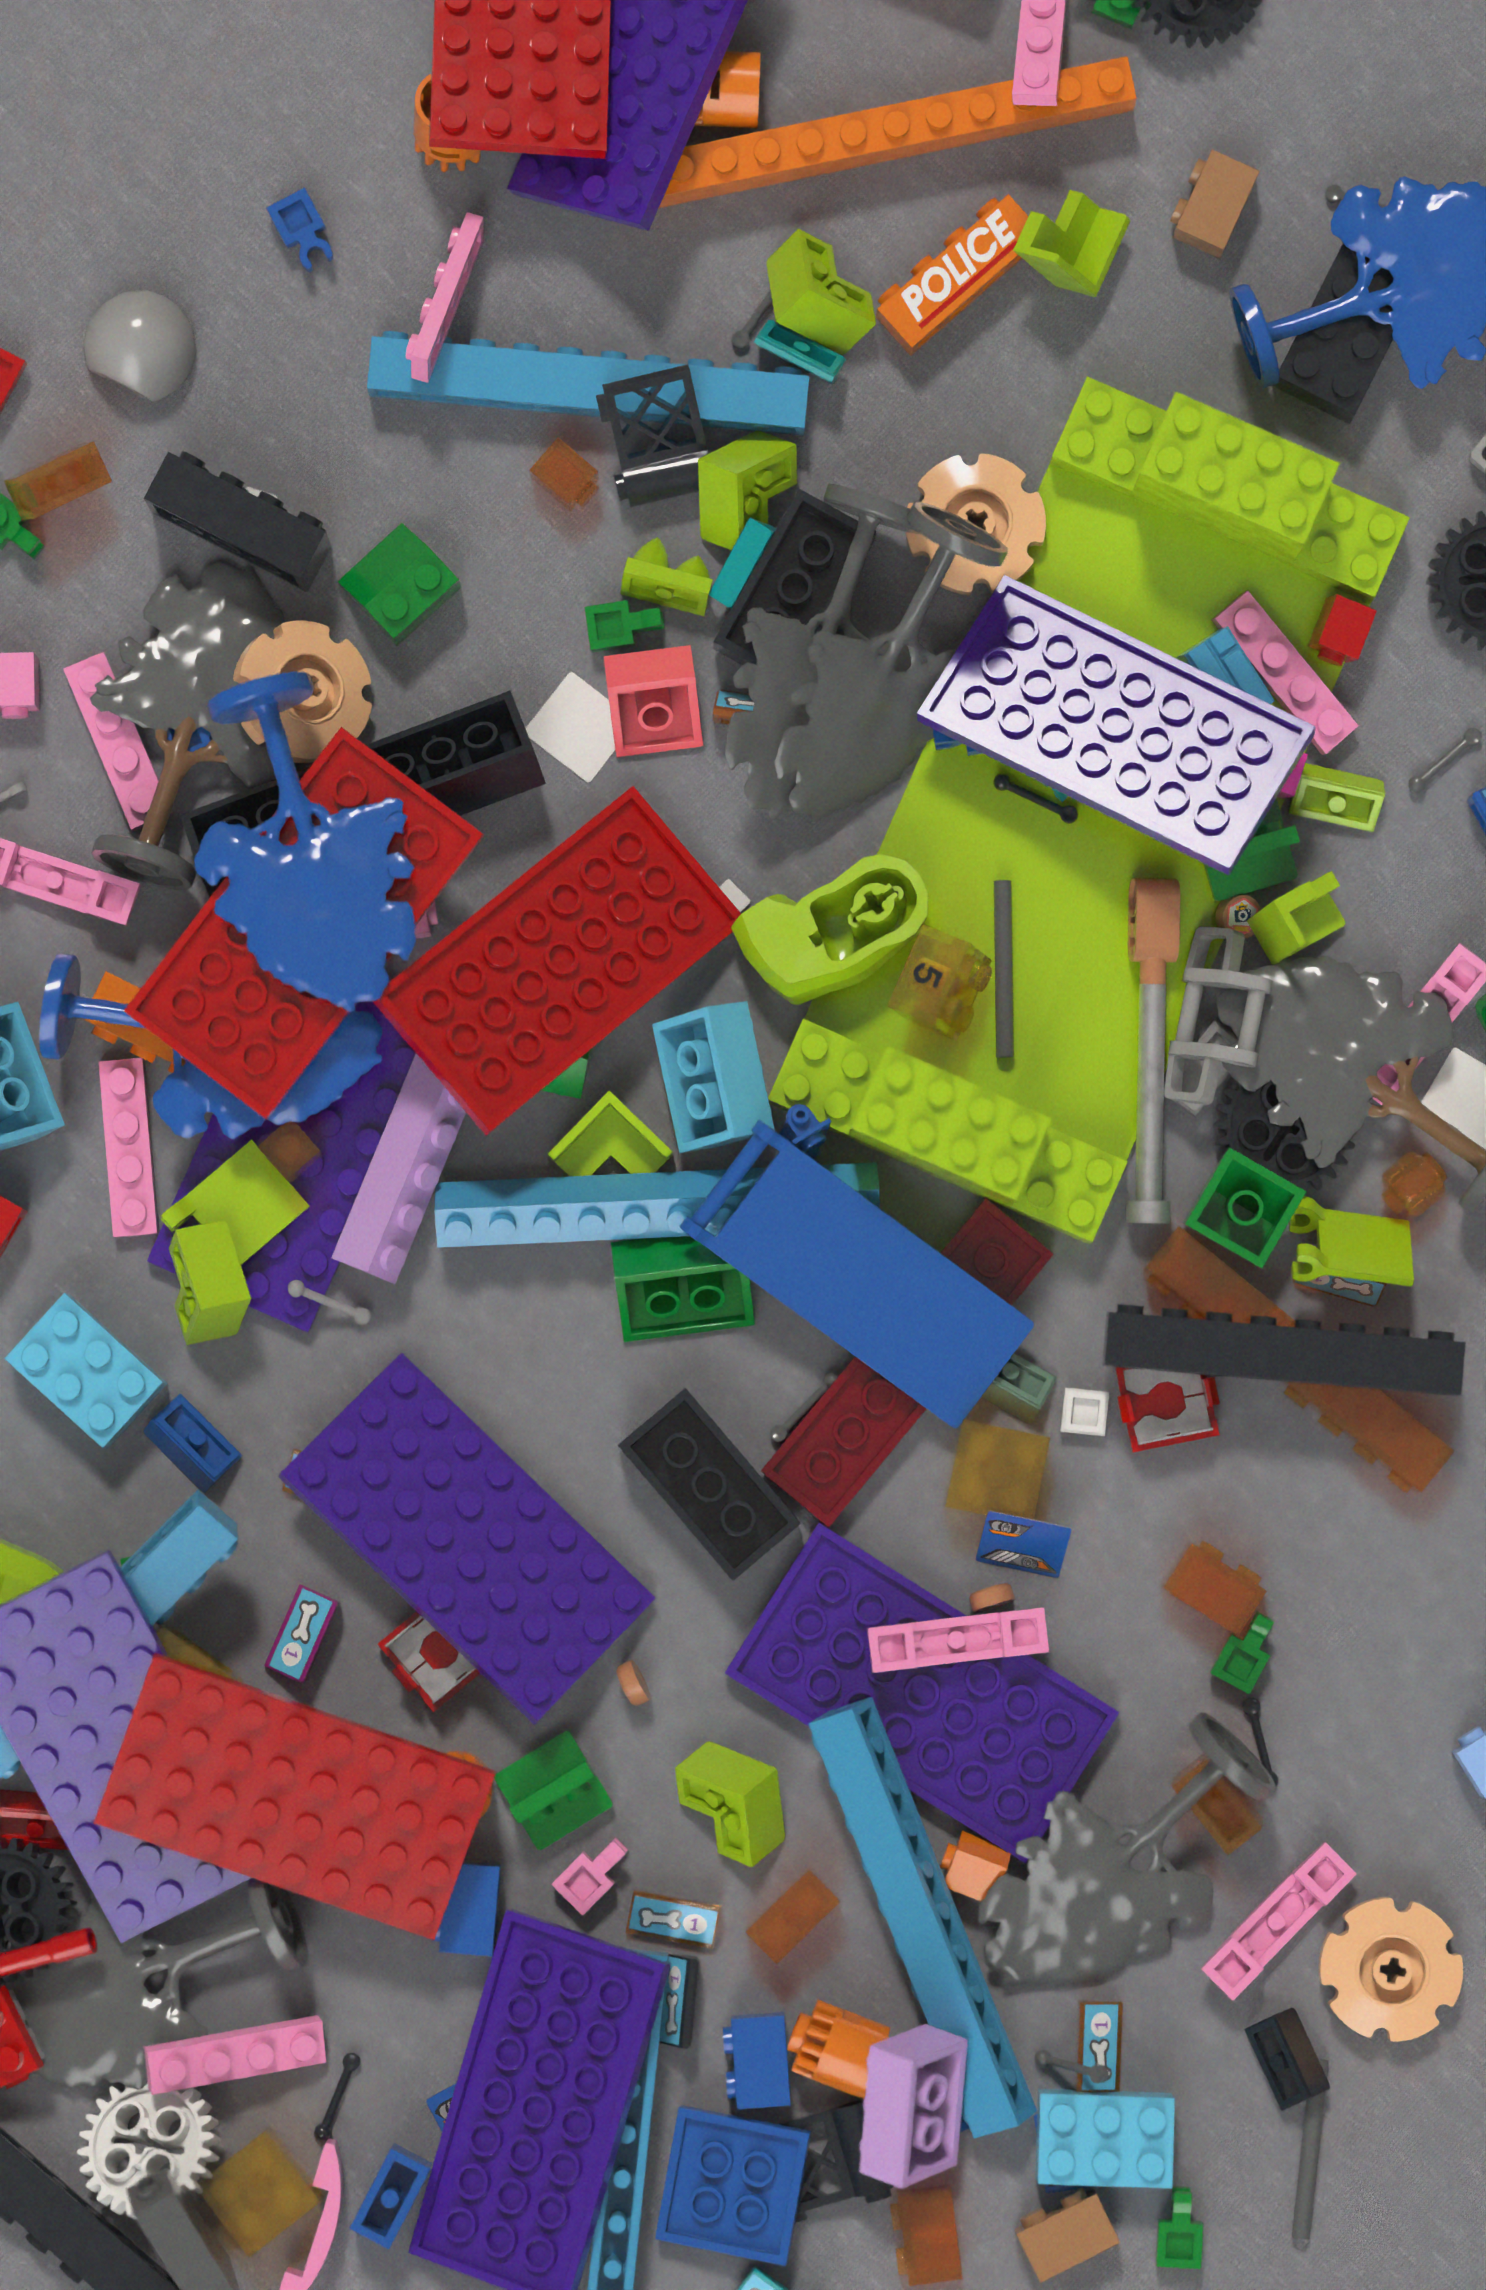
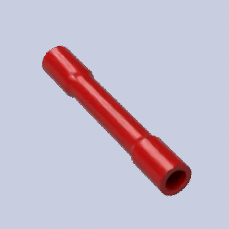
[0,1927,97,1977]

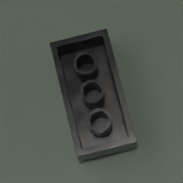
[1272,243,1394,425]
[144,451,331,592]
[713,488,876,665]
[618,1388,801,1581]

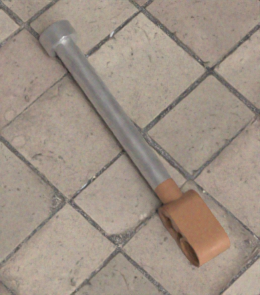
[1126,878,1180,1223]

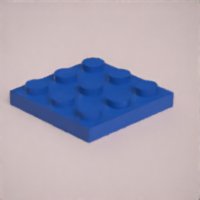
[655,2105,812,2266]

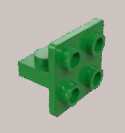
[1203,798,1300,901]
[494,1731,613,1850]

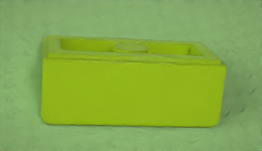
[1288,763,1386,832]

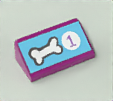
[264,1584,340,1684]

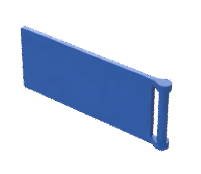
[679,1120,1034,1428]

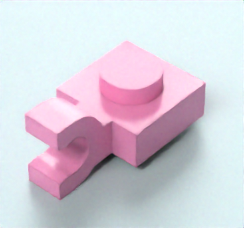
[551,1837,628,1916]

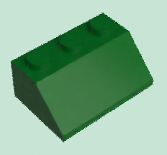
[611,1235,755,1342]

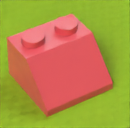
[603,645,703,757]

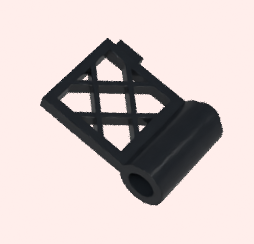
[596,364,708,507]
[779,2099,895,2223]

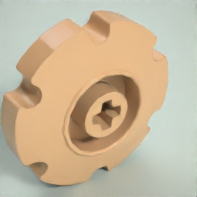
[905,453,1046,595]
[233,621,372,763]
[1318,1897,1463,2042]

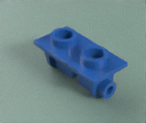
[780,1104,831,1159]

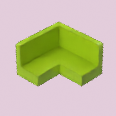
[1013,190,1130,297]
[766,228,876,355]
[698,430,797,551]
[1246,871,1345,965]
[548,1091,673,1176]
[169,1220,251,1345]
[675,1741,785,1867]

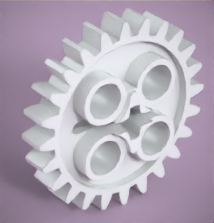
[77,2082,221,2220]

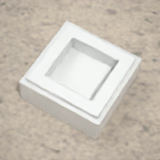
[1060,1388,1109,1436]

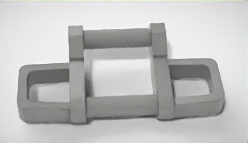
[1164,927,1273,1105]

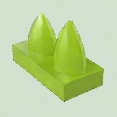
[620,537,713,616]

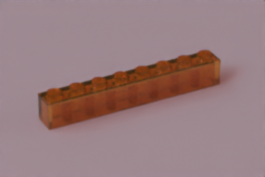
[1143,1226,1455,1494]

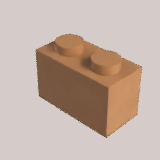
[1170,149,1260,259]
[1014,2187,1120,2283]

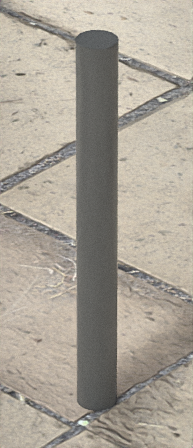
[994,880,1014,1058]
[1292,2059,1329,2239]

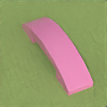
[0,838,141,926]
[1373,943,1486,1105]
[867,1607,1049,1673]
[1200,1842,1357,2001]
[280,2138,344,2290]

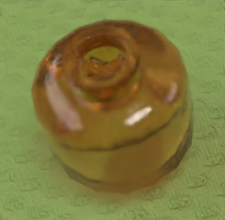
[1381,1151,1448,1217]

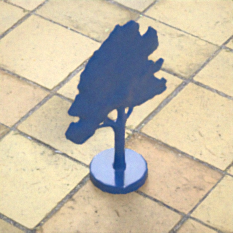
[1229,176,1486,389]
[194,672,416,1012]
[39,953,382,1139]

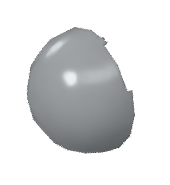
[83,290,197,402]

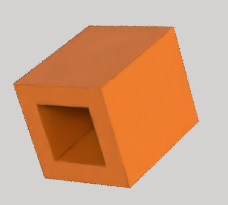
[940,1830,1011,1901]

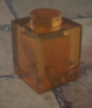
[529,437,599,512]
[257,1121,323,1183]

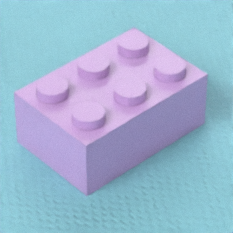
[860,2024,968,2189]

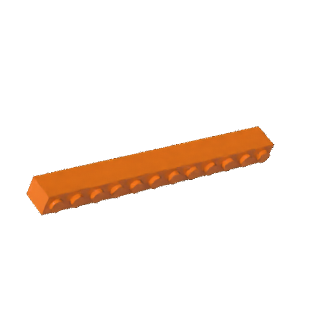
[659,56,1137,208]

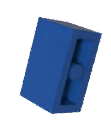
[432,1861,501,1957]
[723,2012,791,2109]
[349,2143,433,2249]

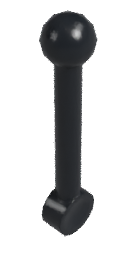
[993,774,1078,824]
[1242,1698,1279,1786]
[314,2052,361,2141]

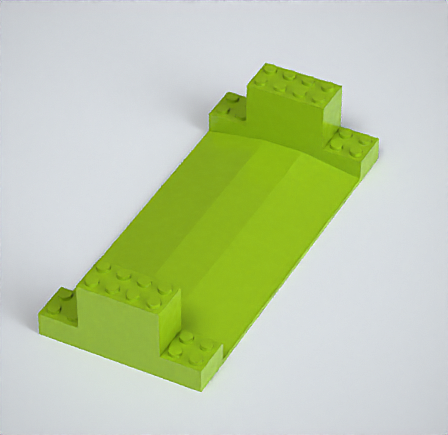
[768,376,1410,1245]

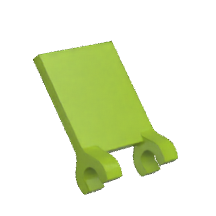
[161,1140,310,1266]
[1289,1196,1414,1287]

